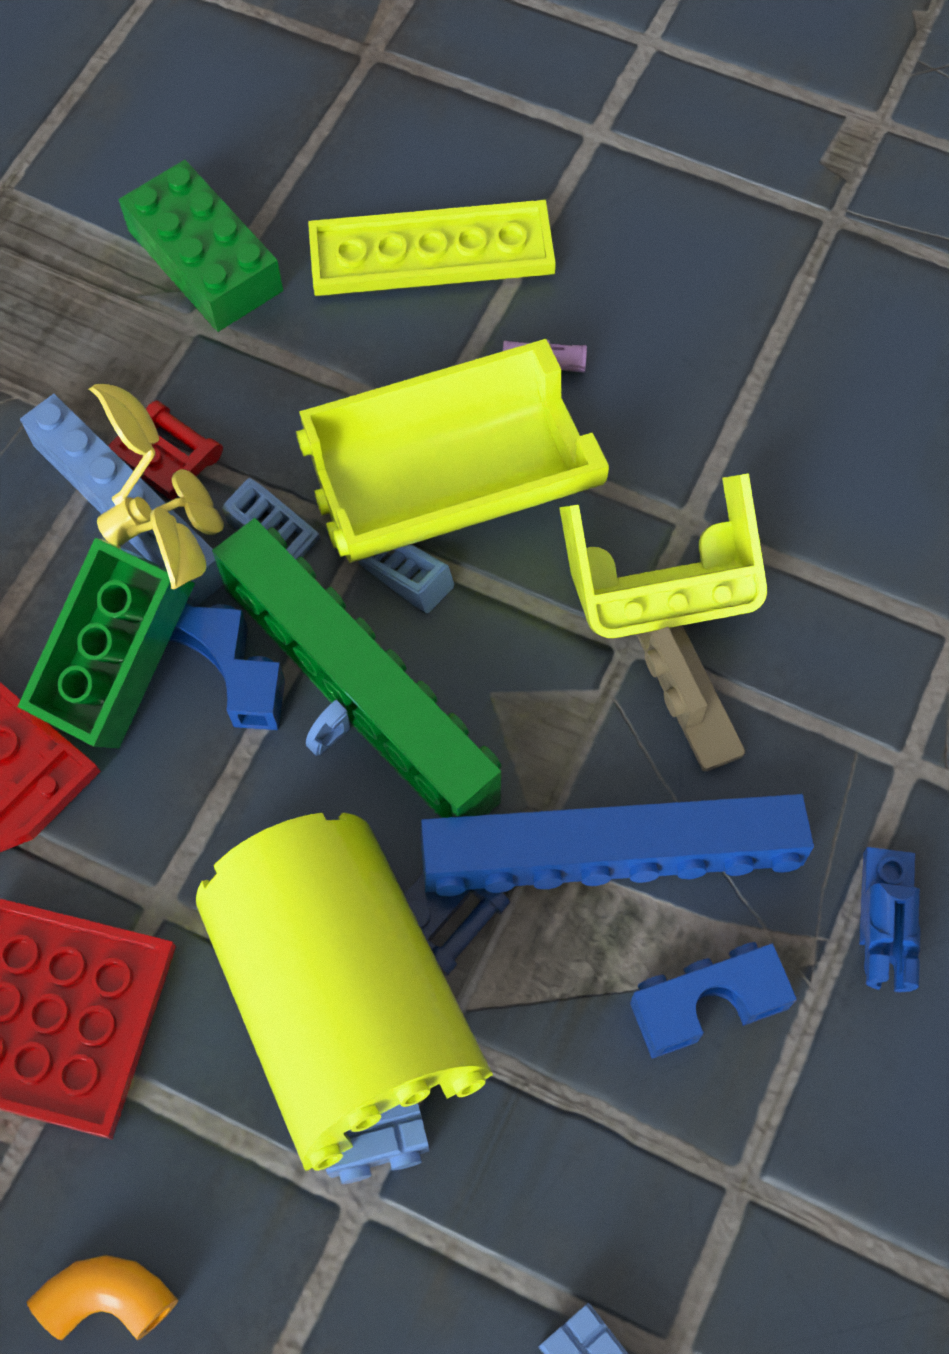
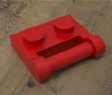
[108,400,223,501]

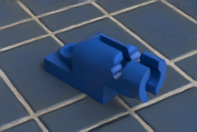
[859,847,921,992]

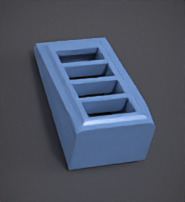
[223,478,320,559]
[358,544,454,613]

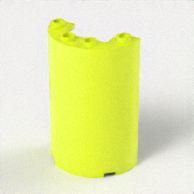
[296,339,609,563]
[196,813,493,1171]

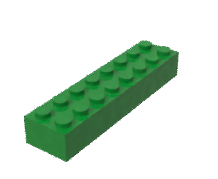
[212,518,502,818]

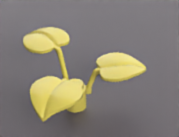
[88,384,224,589]

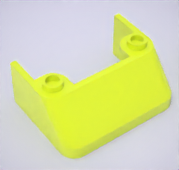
[560,474,767,638]

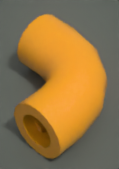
[27,1255,178,1340]

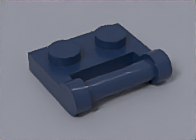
[404,873,510,976]

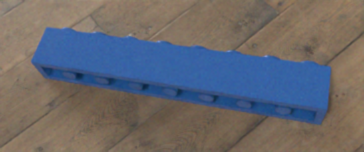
[420,794,814,896]

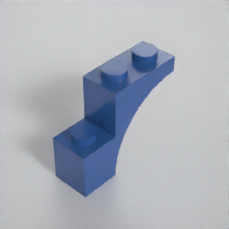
[169,603,285,730]

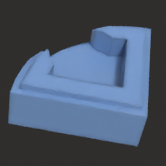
[306,700,350,757]

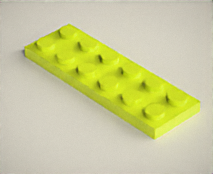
[308,200,556,296]

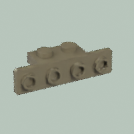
[636,625,745,772]

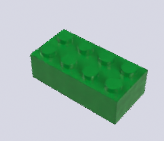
[118,160,284,332]
[17,537,195,749]

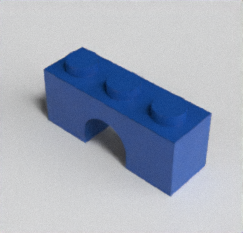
[630,942,797,1059]

